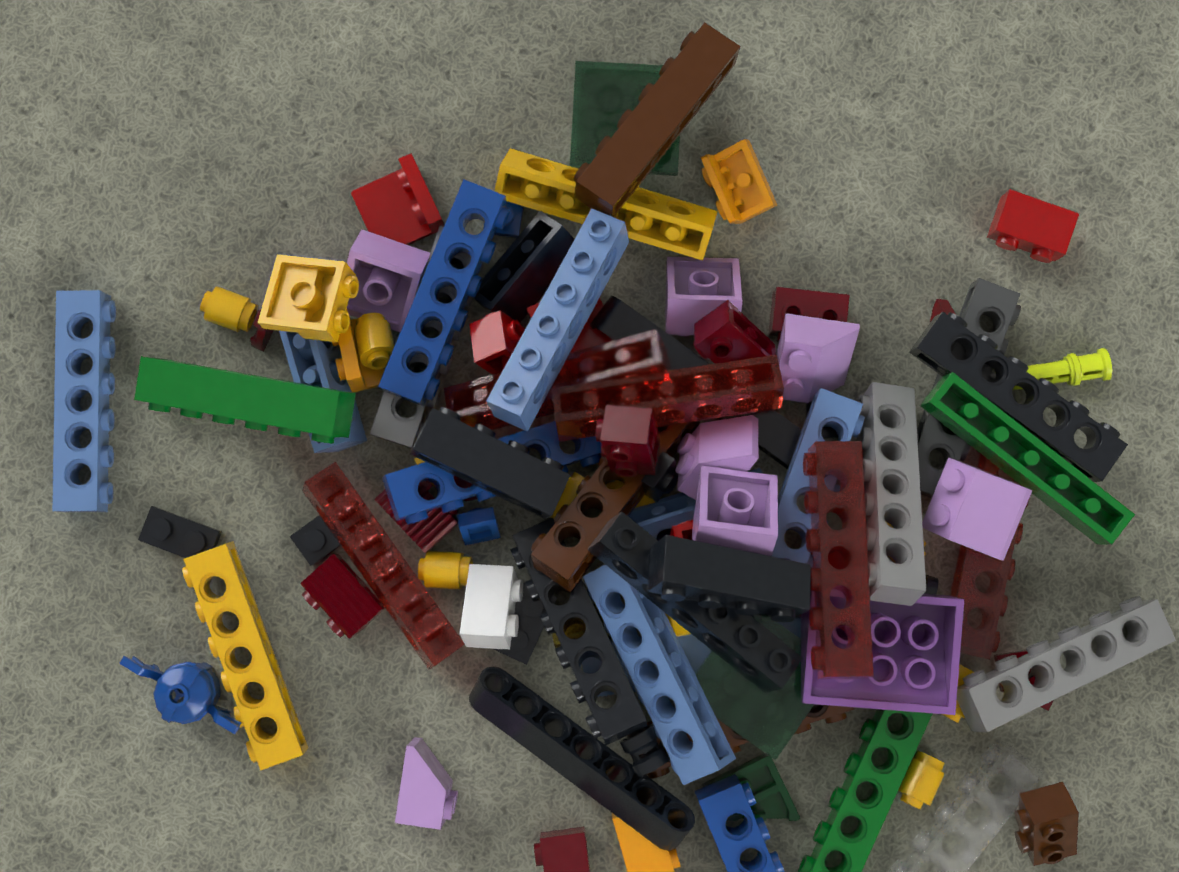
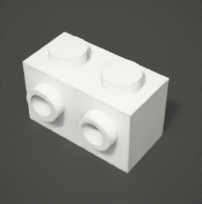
[460,564,523,650]

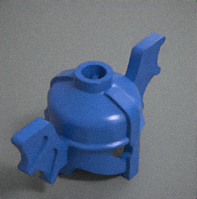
[120,656,241,734]

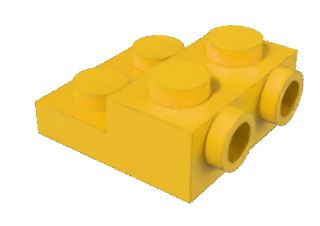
[258,254,359,342]

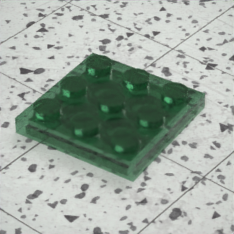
[570,61,680,176]
[695,613,814,760]

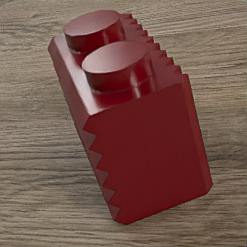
[374,481,458,553]
[300,554,386,639]

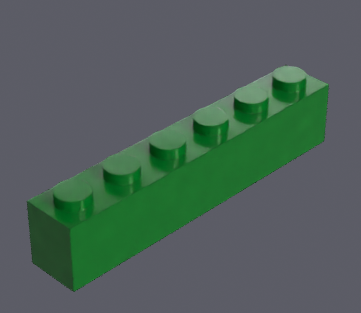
[134,356,356,444]
[920,372,1135,545]

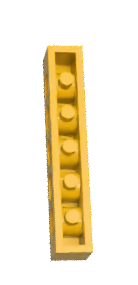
[494,148,718,261]
[182,541,308,771]

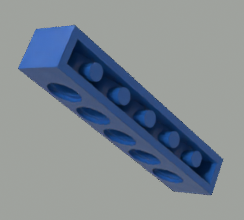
[378,179,510,407]
[382,408,602,525]
[694,774,785,872]

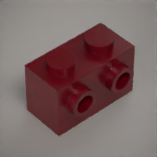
[768,287,850,342]
[694,300,777,389]
[596,405,661,477]

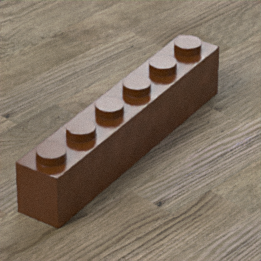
[573,22,741,217]

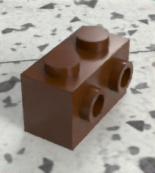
[1015,782,1079,866]

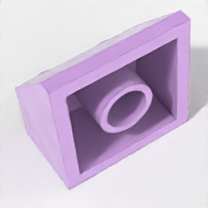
[347,229,430,332]
[665,256,743,336]
[771,313,860,403]
[676,415,759,500]
[922,457,1032,561]
[692,466,778,556]
[395,737,458,830]

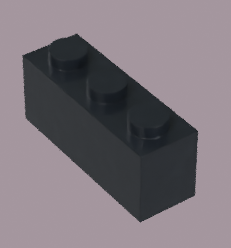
[474,211,574,323]

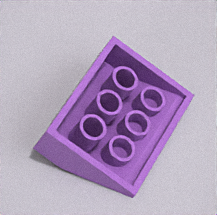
[801,584,964,715]

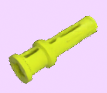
[995,348,1112,390]

